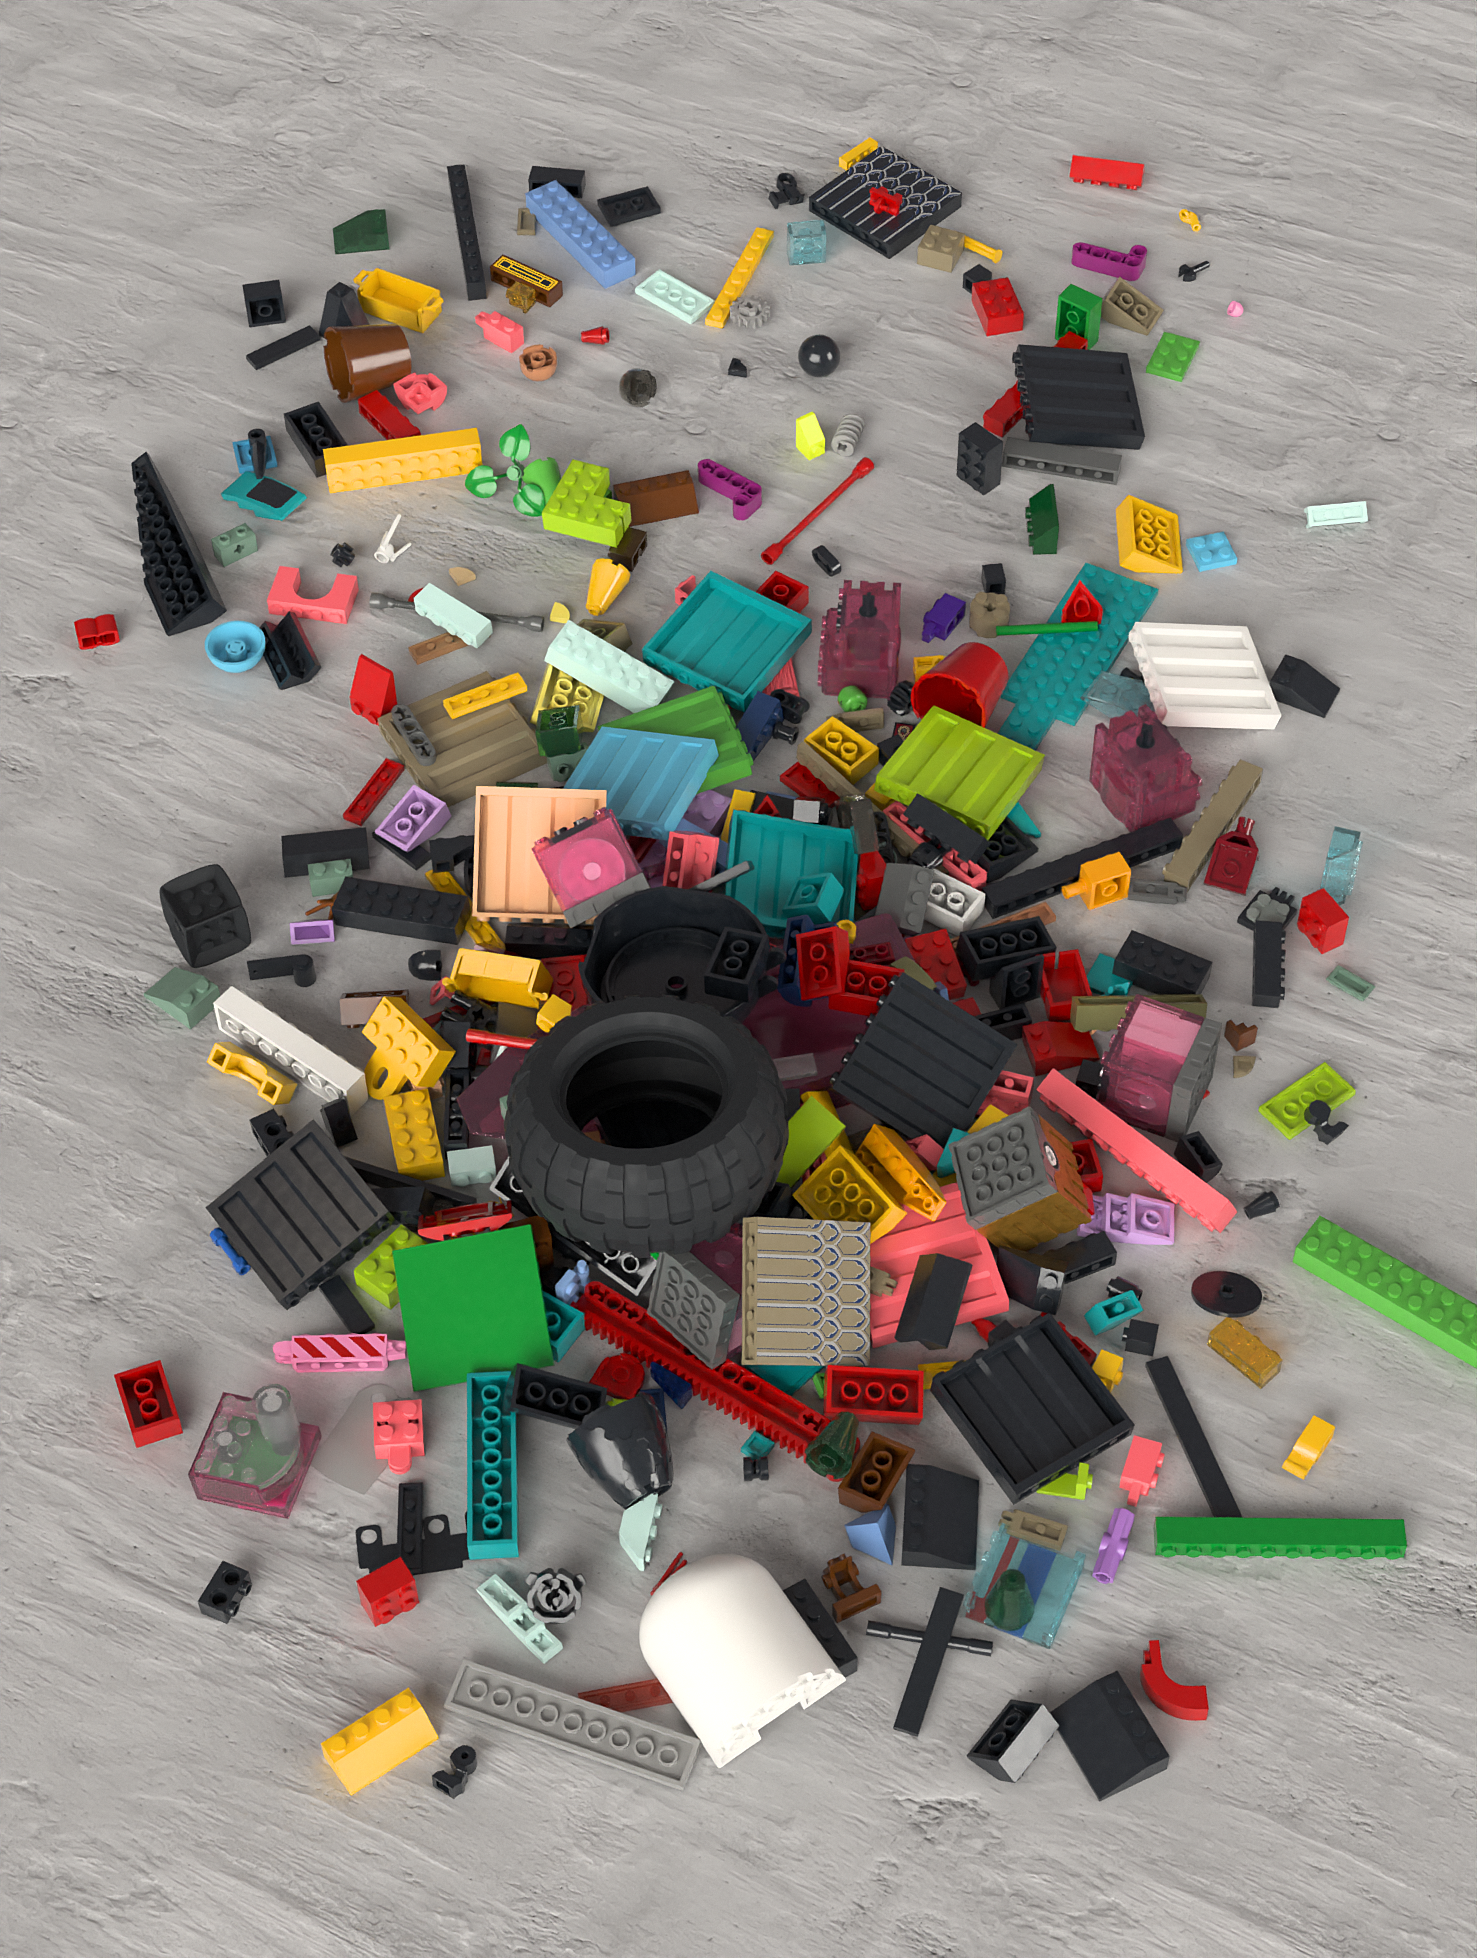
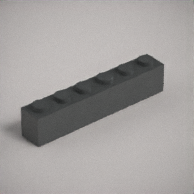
[1002,437,1122,485]

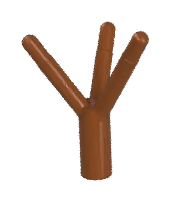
[305,891,339,920]

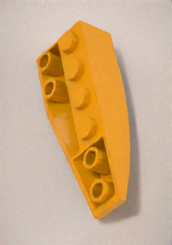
[855,1124,947,1221]

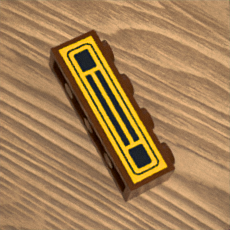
[490,254,563,307]

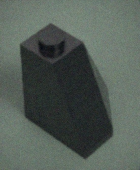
[319,282,370,340]

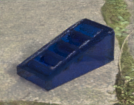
[650,1361,692,1409]

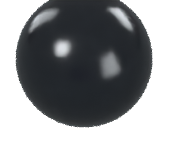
[798,334,840,377]

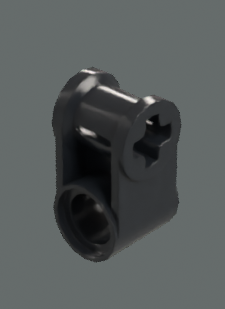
[770,689,810,724]

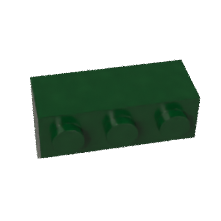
[1025,484,1059,555]

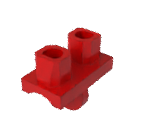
[869,186,902,216]

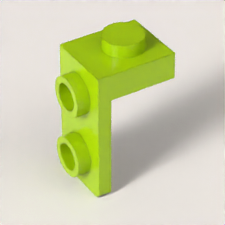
[1036,1463,1093,1500]

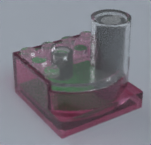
[188,1384,322,1519]

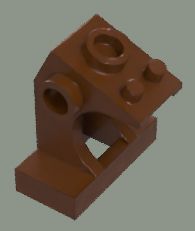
[821,1553,881,1623]

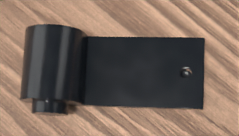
[247,954,316,987]

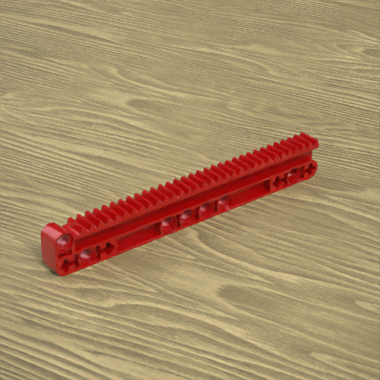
[570,1281,860,1482]

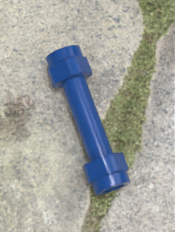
[210,1227,251,1275]

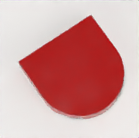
[588,1353,645,1400]

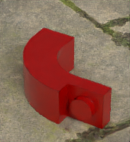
[1139,1640,1209,1721]

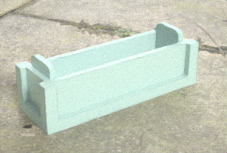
[1304,501,1368,529]

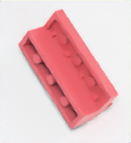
[662,831,719,893]
[974,1070,1034,1118]

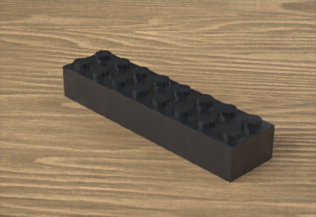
[489,1158,657,1296]

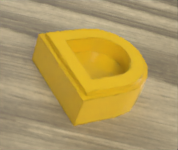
[836,920,856,944]

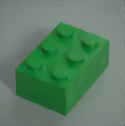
[1055,284,1103,350]

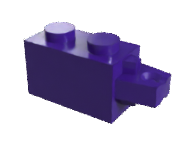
[921,593,966,643]

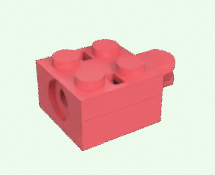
[373,1399,425,1474]

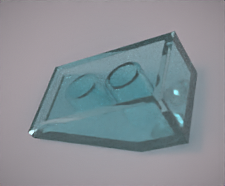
[1080,671,1153,732]

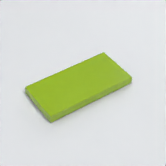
[1258,1062,1356,1140]
[776,1096,846,1188]

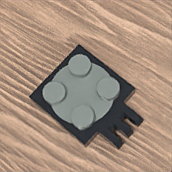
[1237,887,1297,931]

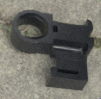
[768,173,805,209]

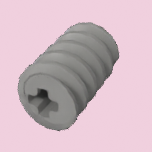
[831,414,865,456]

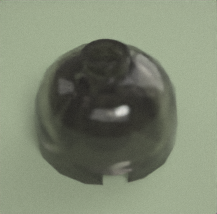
[618,368,657,407]

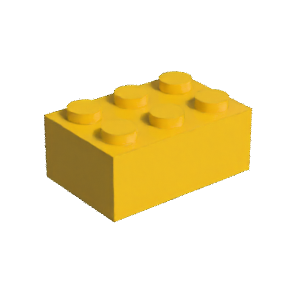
[804,716,879,785]

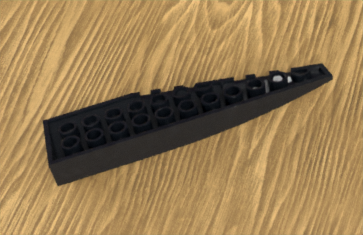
[131,452,227,636]

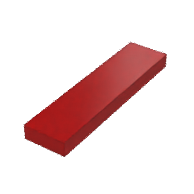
[343,758,405,826]

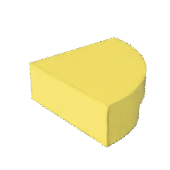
[550,602,570,623]

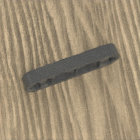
[391,704,436,766]

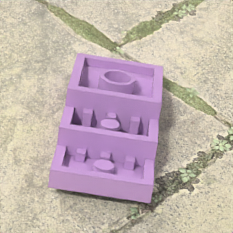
[1077,1193,1174,1245]

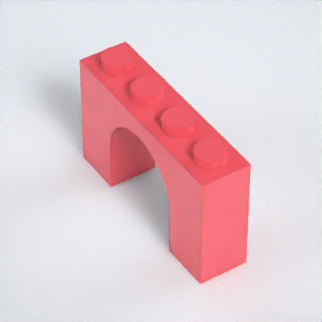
[267,566,359,624]

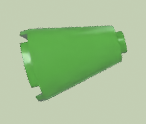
[521,457,561,506]

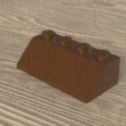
[613,470,699,527]

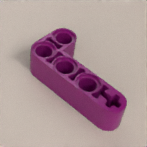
[1071,242,1147,281]
[698,459,762,521]

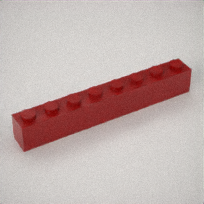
[983,331,1088,438]

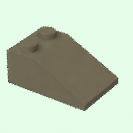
[1101,277,1164,336]
[577,619,633,652]

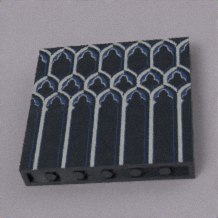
[809,146,962,259]

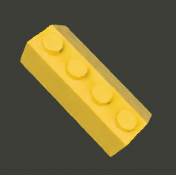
[321,1687,438,1796]

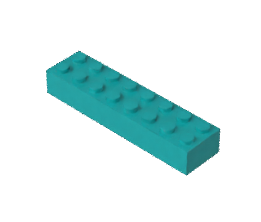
[467,1371,519,1560]

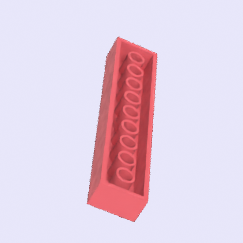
[1036,1069,1237,1233]

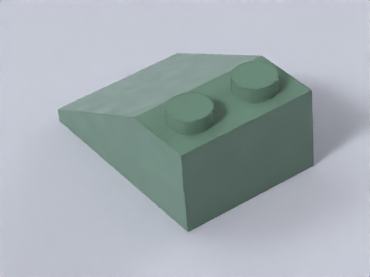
[144,967,220,1030]

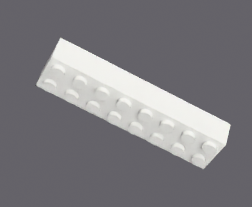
[213,986,369,1117]

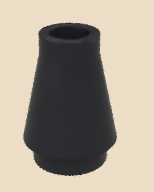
[1243,1191,1280,1220]

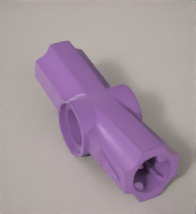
[1092,1508,1135,1584]

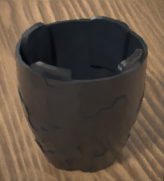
[566,1392,674,1510]

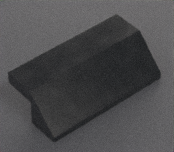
[259,611,322,690]
[281,827,370,878]
[894,1253,973,1350]

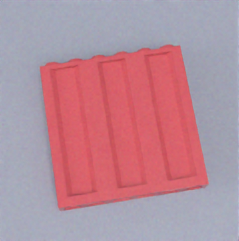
[870,1182,1009,1349]

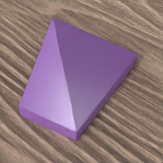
[289,919,335,945]

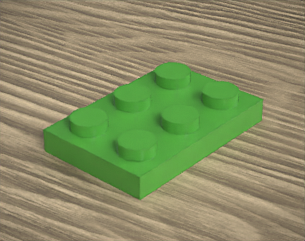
[1146,332,1200,382]

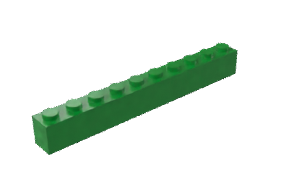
[1153,1517,1407,1560]

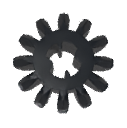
[887,680,914,716]

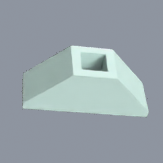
[619,1494,662,1571]

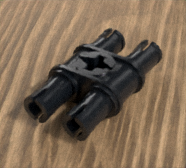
[439,989,497,1046]

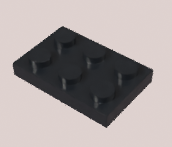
[597,186,661,227]

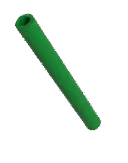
[996,621,1098,636]

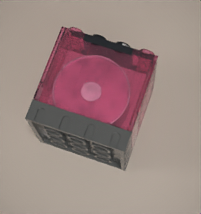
[531,807,652,928]
[1096,994,1222,1142]
[647,1223,743,1370]

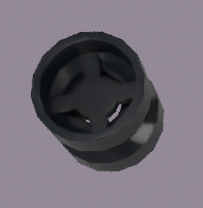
[743,1456,769,1481]

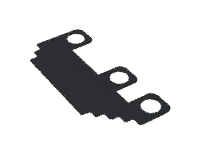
[355,1512,469,1576]

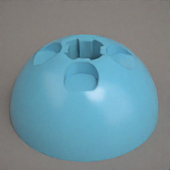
[205,621,265,673]

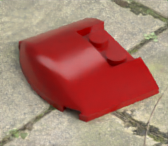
[418,1200,512,1241]

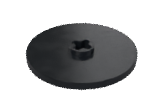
[1191,1271,1262,1318]

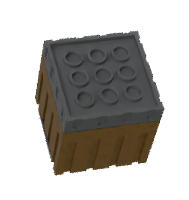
[948,1106,1092,1251]

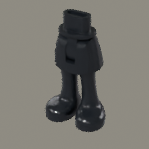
[906,838,953,870]

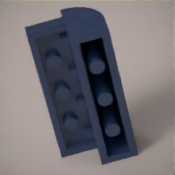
[777,914,838,1007]

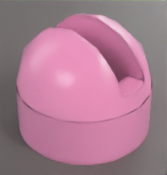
[1227,301,1243,317]

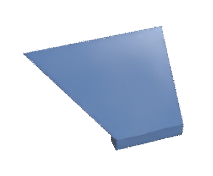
[844,1504,896,1566]

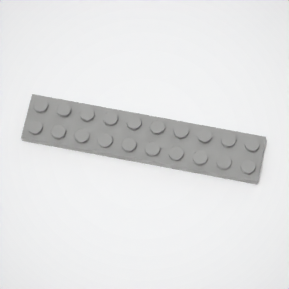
[444,1659,702,1791]

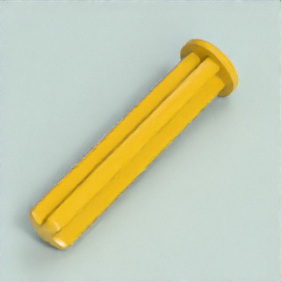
[964,235,1002,264]

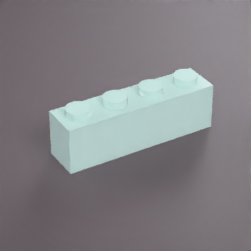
[414,583,493,648]

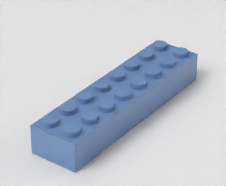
[525,180,636,289]

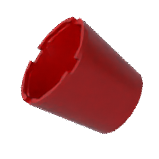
[911,642,1009,728]

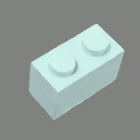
[447,1145,496,1187]

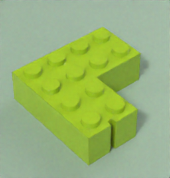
[542,459,632,548]

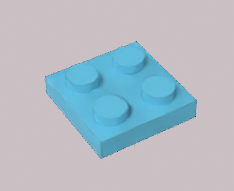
[1186,531,1237,572]

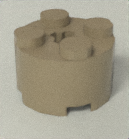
[969,592,1010,639]

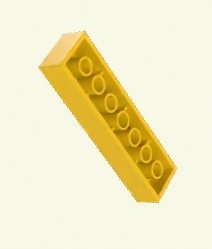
[323,428,482,493]

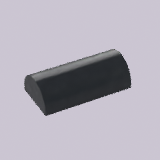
[503,1363,607,1429]

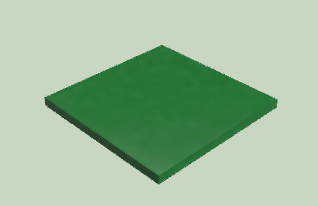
[392,1224,555,1392]

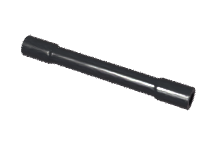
[866,1620,993,1657]

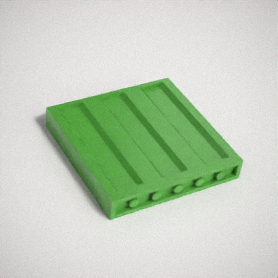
[597,686,754,794]

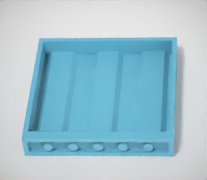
[563,726,719,841]

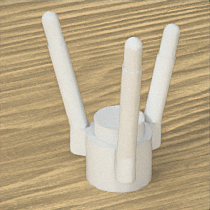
[374,514,412,563]

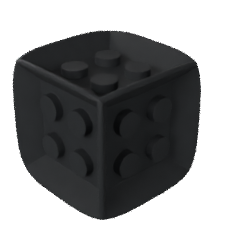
[159,864,251,968]

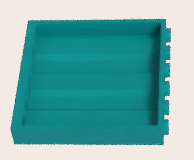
[642,571,812,713]
[723,810,860,945]

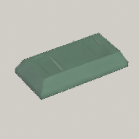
[1326,965,1375,1001]

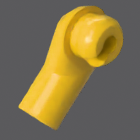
[1179,209,1201,231]

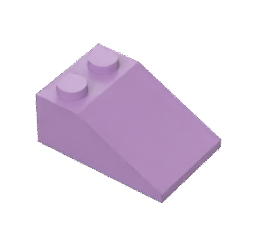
[375,785,451,852]

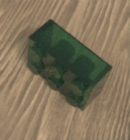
[535,705,583,757]

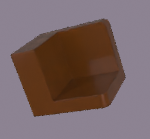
[1224,1020,1258,1052]

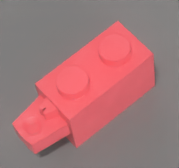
[475,311,524,353]
[1119,1435,1165,1507]

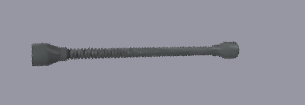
[369,592,545,632]

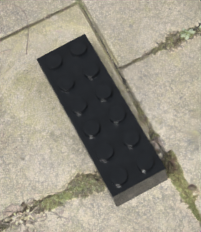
[331,876,471,945]

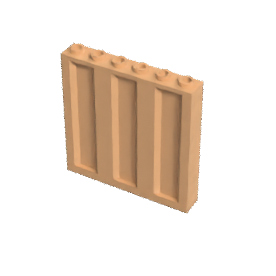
[472,786,607,924]

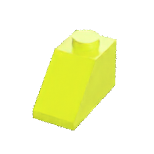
[796,412,825,460]

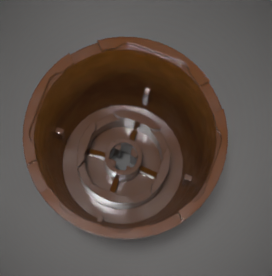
[323,324,412,403]

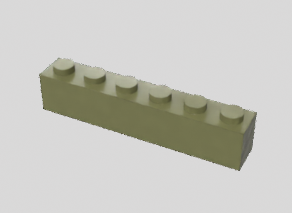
[1070,994,1208,1032]

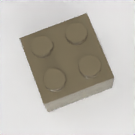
[917,225,965,273]

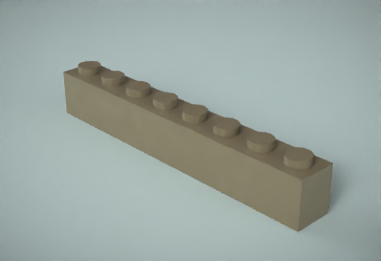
[1162,759,1263,892]

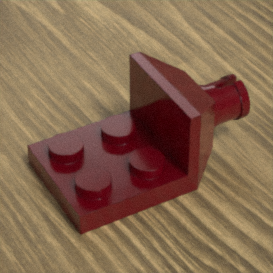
[1204,817,1260,896]

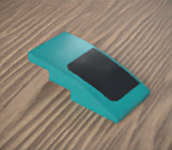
[221,471,307,521]

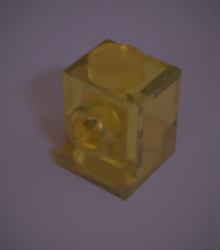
[506,282,536,314]

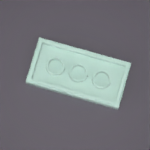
[635,269,715,324]

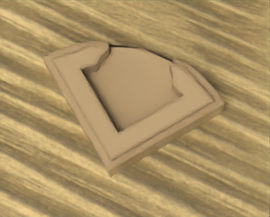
[449,567,476,586]

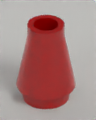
[581,326,610,345]

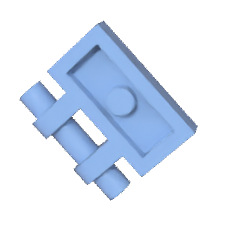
[555,1260,590,1305]

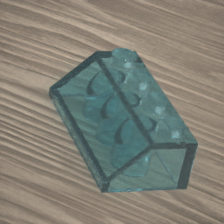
[1320,826,1363,905]

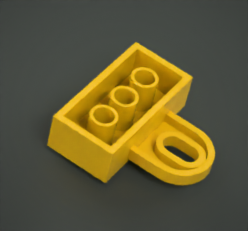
[362,996,456,1100]

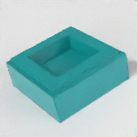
[741,1430,774,1459]

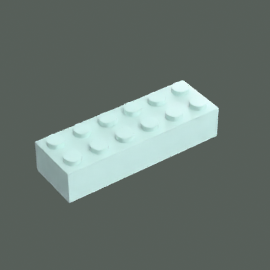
[544,620,674,713]

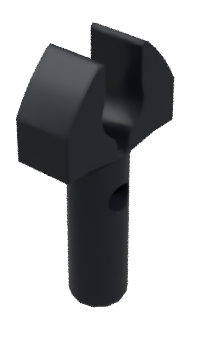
[1178,261,1210,282]

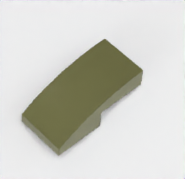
[889,956,937,991]

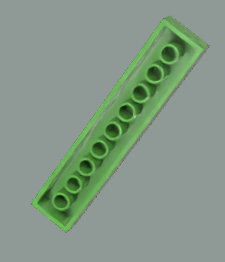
[1293,1216,1477,1369]

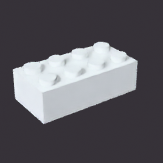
[924,869,985,936]

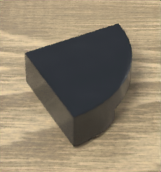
[728,358,747,378]

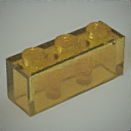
[1207,1317,1283,1389]

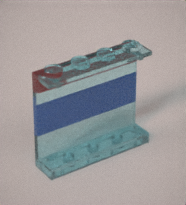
[963,1523,1086,1649]

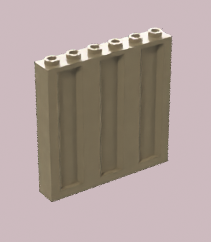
[378,671,548,807]

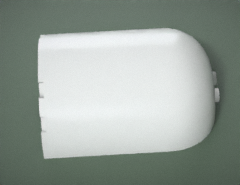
[639,1553,846,1768]

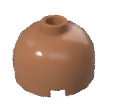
[519,344,557,382]

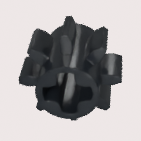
[330,542,355,567]

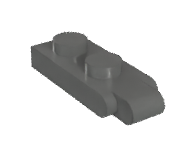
[1128,878,1187,905]

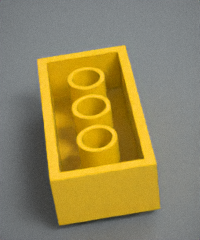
[383,1088,445,1181]

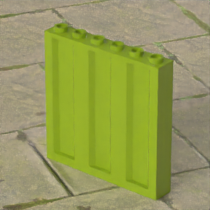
[874,705,1045,840]

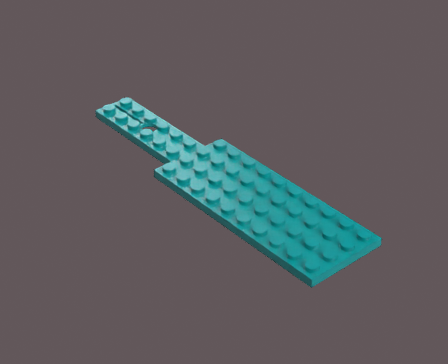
[997,563,1158,751]

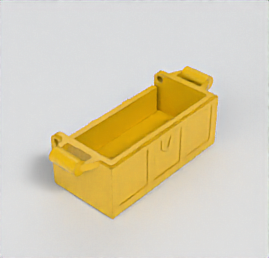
[353,268,444,334]
[442,948,553,1009]

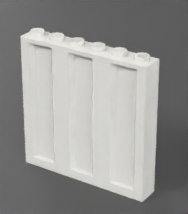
[1129,622,1281,729]

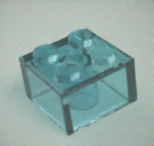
[787,220,827,266]

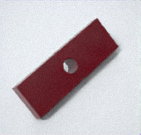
[849,942,895,966]

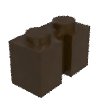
[608,527,647,572]

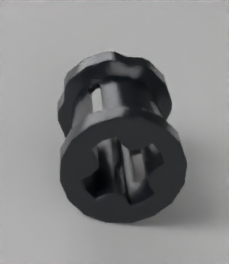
[773,721,799,745]

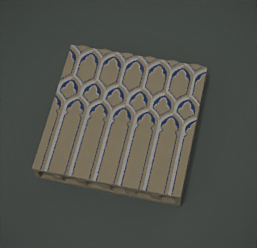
[742,1217,871,1366]

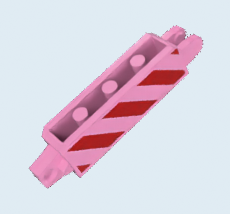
[272,1332,407,1373]

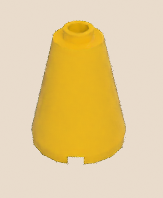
[586,558,631,616]

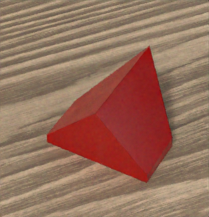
[1061,580,1103,624]

